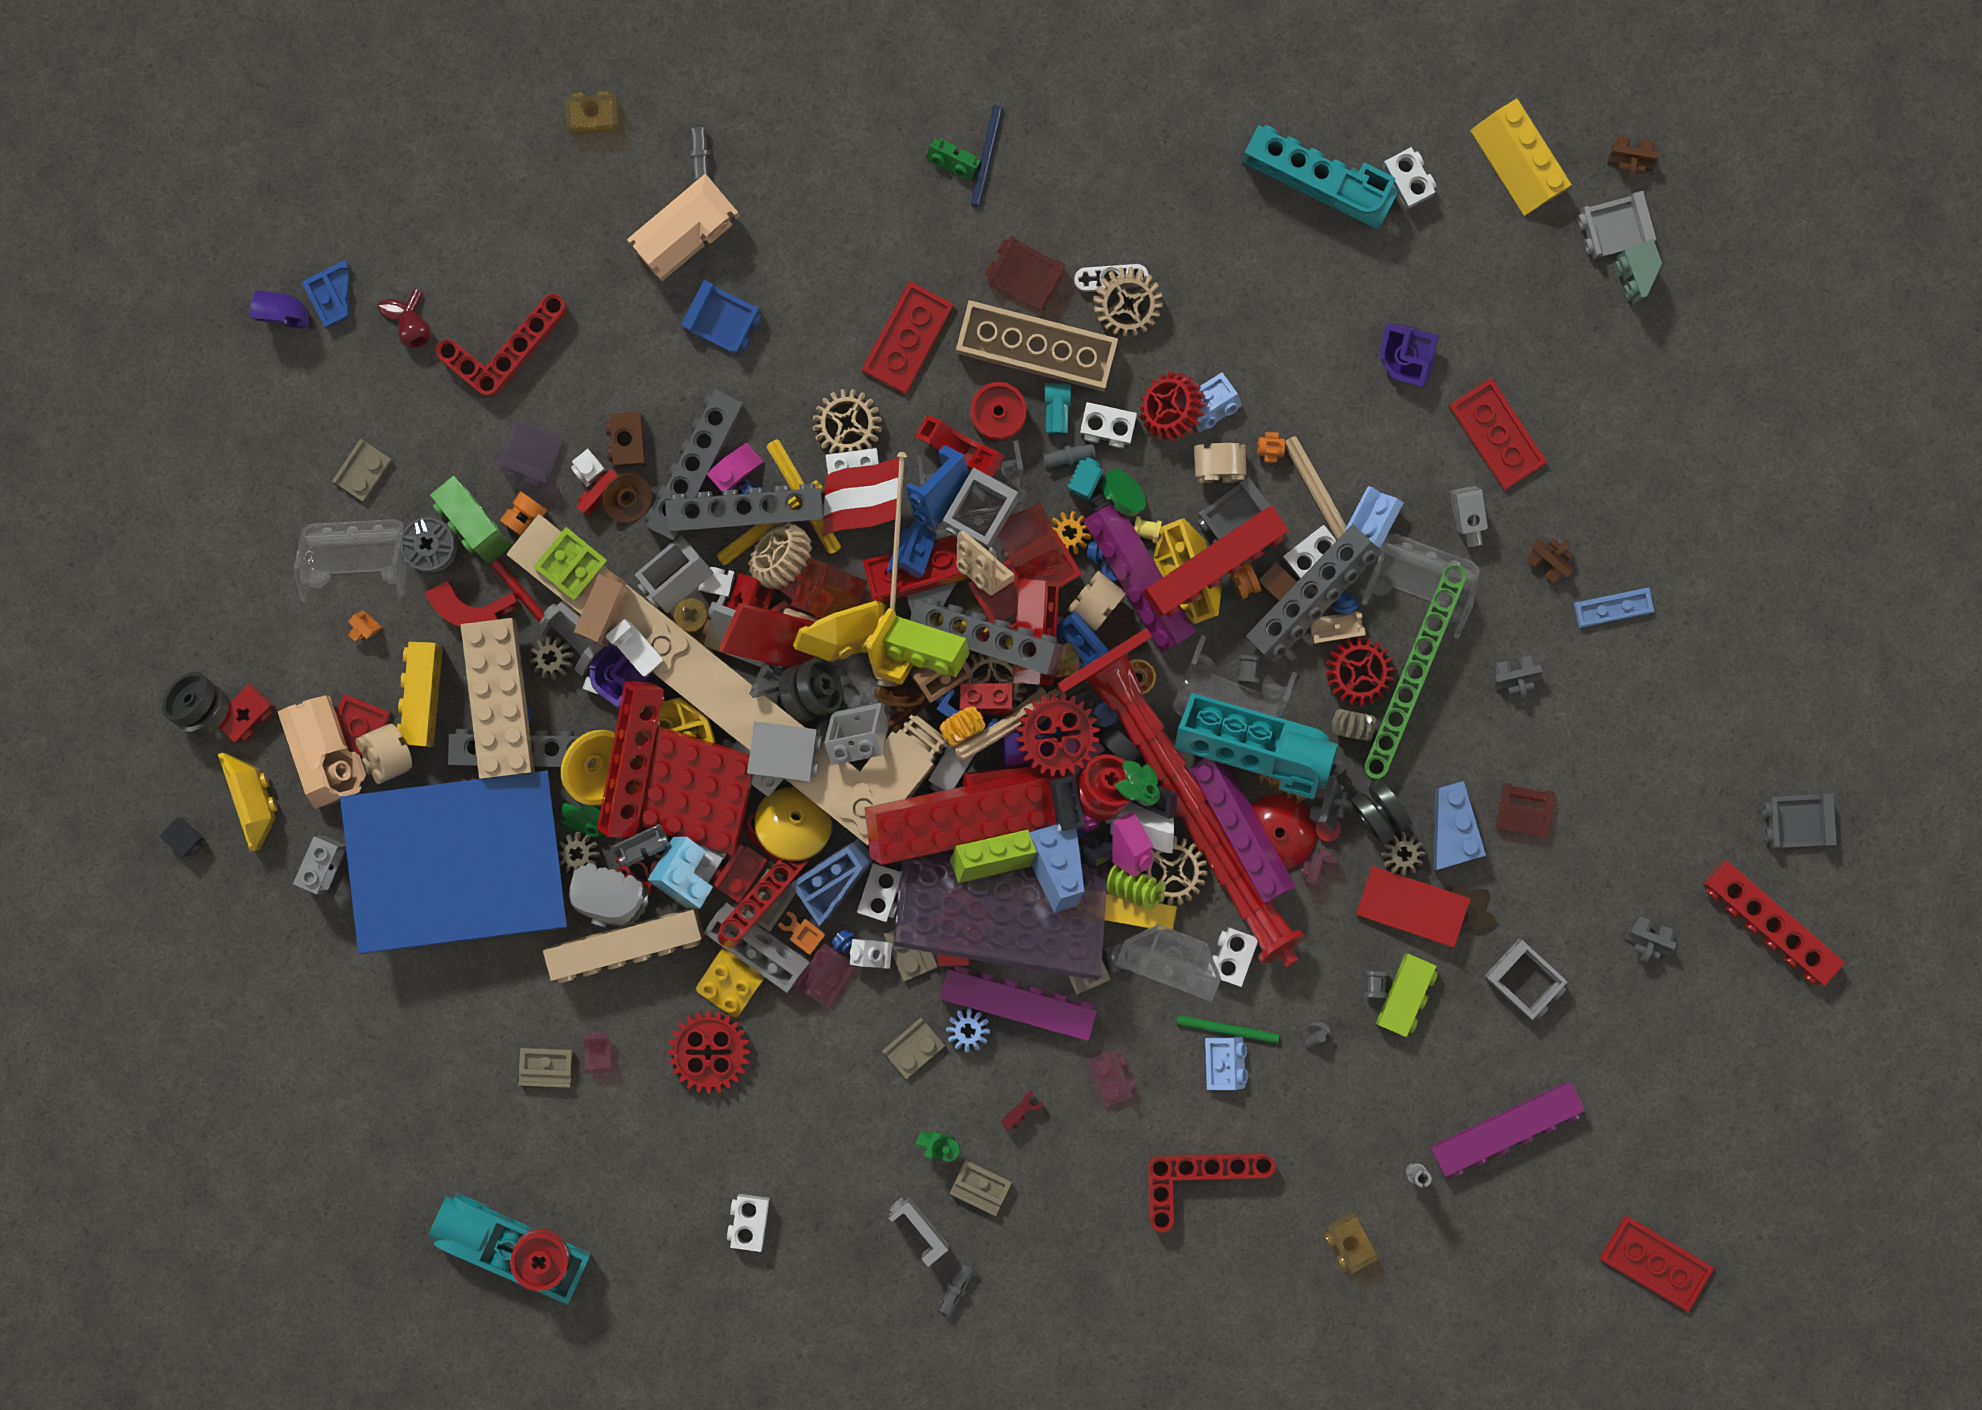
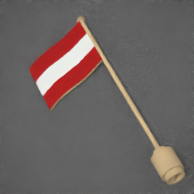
[822,452,907,686]

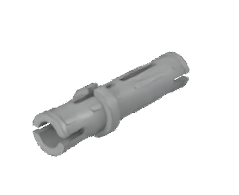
[1406,1163,1432,1187]

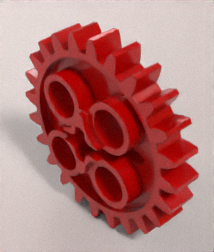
[1015,693,1100,776]
[667,1010,751,1094]

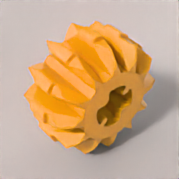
[1048,511,1091,554]
[940,707,985,747]

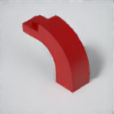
[915,414,1004,477]
[425,581,520,627]

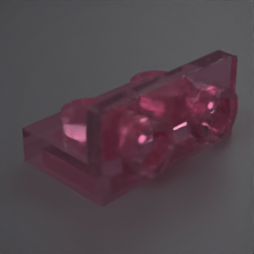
[796,943,857,1008]
[1085,1049,1136,1108]

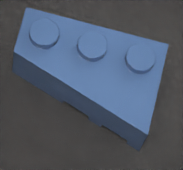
[1433,781,1486,870]
[1029,824,1084,913]
[790,838,873,926]

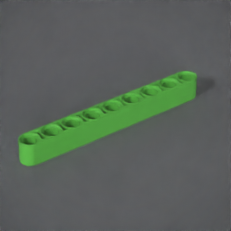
[1365,564,1466,779]

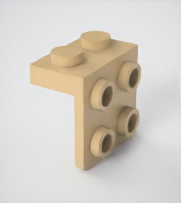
[956,531,1014,596]

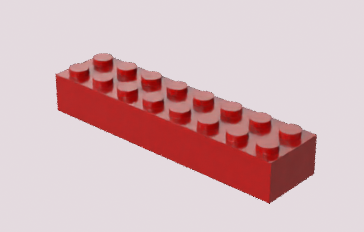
[865,769,1068,865]

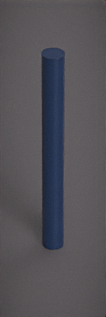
[971,105,1003,207]

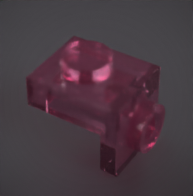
[1301,849,1338,885]
[582,1031,613,1074]

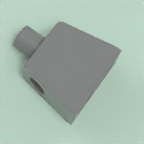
[1449,486,1488,547]

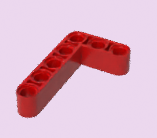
[436,294,567,398]
[717,812,809,948]
[1148,1152,1276,1233]

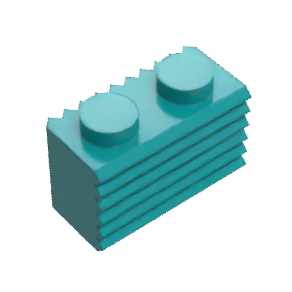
[1067,457,1103,502]

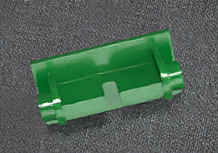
[926,138,981,181]

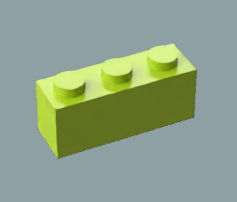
[883,617,970,677]
[950,830,1037,883]
[1376,953,1438,1037]

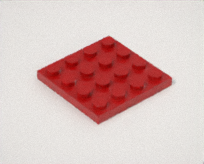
[640,727,753,855]

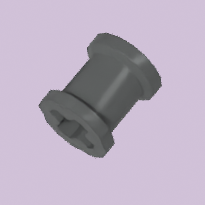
[1236,655,1262,683]
[1365,970,1389,998]

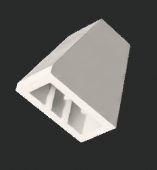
[1105,802,1174,853]

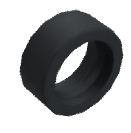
[1098,725,1145,765]

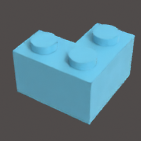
[648,837,712,909]

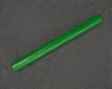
[1176,1015,1279,1044]

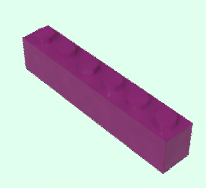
[1083,502,1196,653]
[1190,758,1296,903]
[940,966,1097,1041]
[1429,1081,1585,1178]

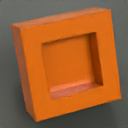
[348,610,382,642]

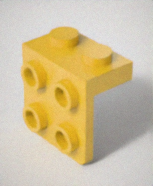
[866,608,913,685]
[696,947,766,1018]

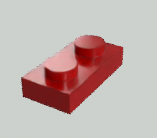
[576,469,618,517]

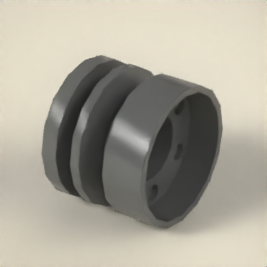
[400,517,460,573]

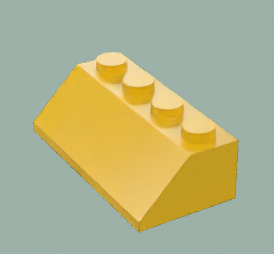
[1470,99,1572,216]
[397,642,443,747]

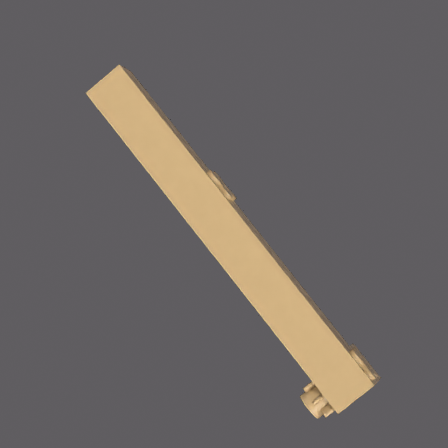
[507,514,948,846]

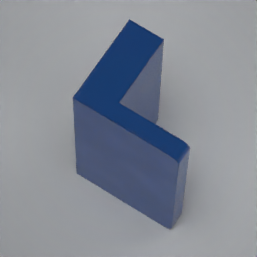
[887,521,937,578]

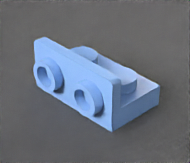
[1195,373,1242,432]
[1345,486,1404,548]
[1205,1037,1248,1090]

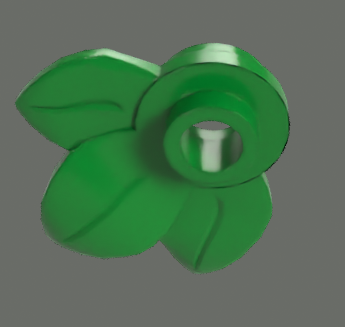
[1115,761,1160,806]
[561,803,604,837]

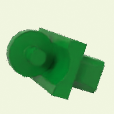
[915,1131,961,1162]

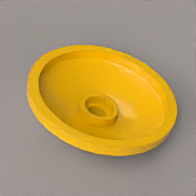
[561,730,634,805]
[754,787,832,861]

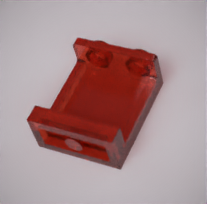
[985,235,1066,312]
[998,503,1067,580]
[791,558,868,618]

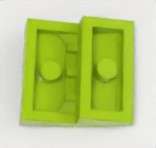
[533,527,607,600]

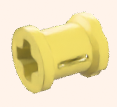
[1134,516,1162,544]

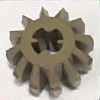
[530,636,574,680]
[1332,709,1376,741]
[558,832,600,873]
[1381,832,1425,876]

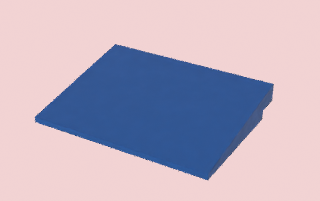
[340,771,567,954]

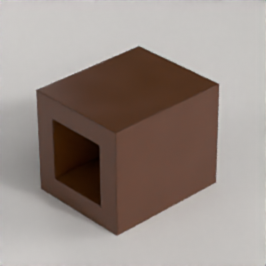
[1258,562,1297,602]

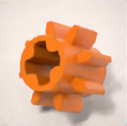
[1257,432,1285,463]

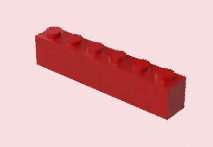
[1142,505,1289,618]

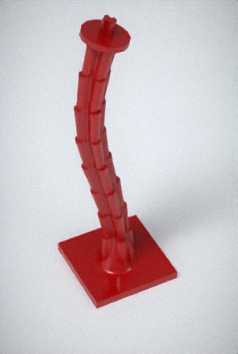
[1056,628,1305,968]

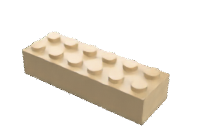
[956,300,1118,392]
[461,618,535,779]
[543,908,705,983]

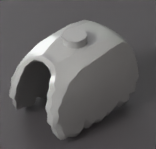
[569,863,649,928]

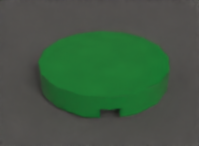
[1101,469,1146,517]

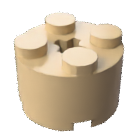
[1194,443,1247,484]
[1066,571,1126,633]
[355,724,412,784]

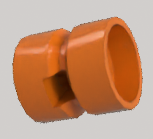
[500,491,548,535]

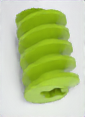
[1107,865,1166,910]

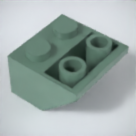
[1614,239,1662,305]

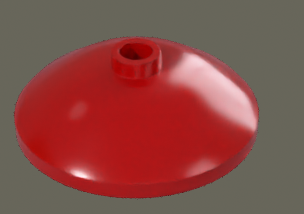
[1251,794,1317,870]

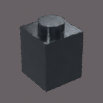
[159,818,204,857]

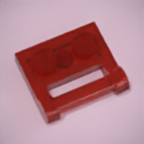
[1495,782,1554,837]

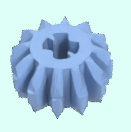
[946,1008,990,1052]

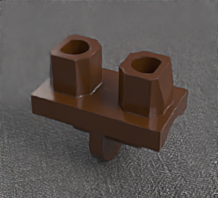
[1607,136,1659,179]
[1527,538,1574,584]

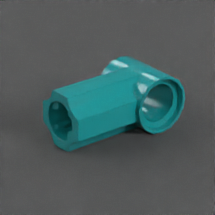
[1045,383,1071,434]

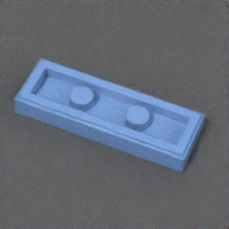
[1573,587,1655,628]

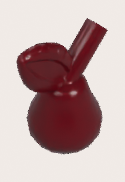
[377,289,432,348]

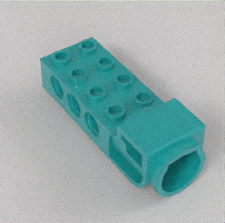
[1241,125,1399,230]
[1174,693,1338,799]
[428,1192,590,1305]

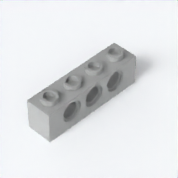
[704,903,810,993]

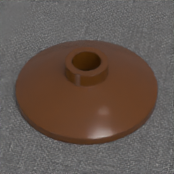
[603,473,652,522]
[874,685,925,711]

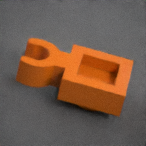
[778,911,826,955]

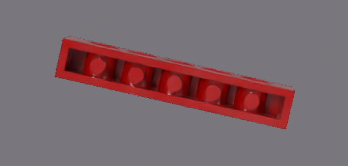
[597,681,664,838]
[1703,861,1845,986]

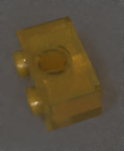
[565,91,620,133]
[1324,1211,1379,1274]

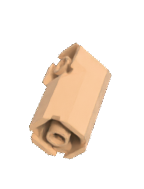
[627,174,740,281]
[278,695,366,809]

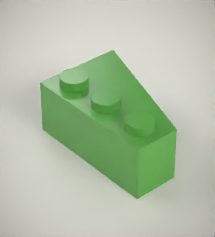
[430,475,513,565]

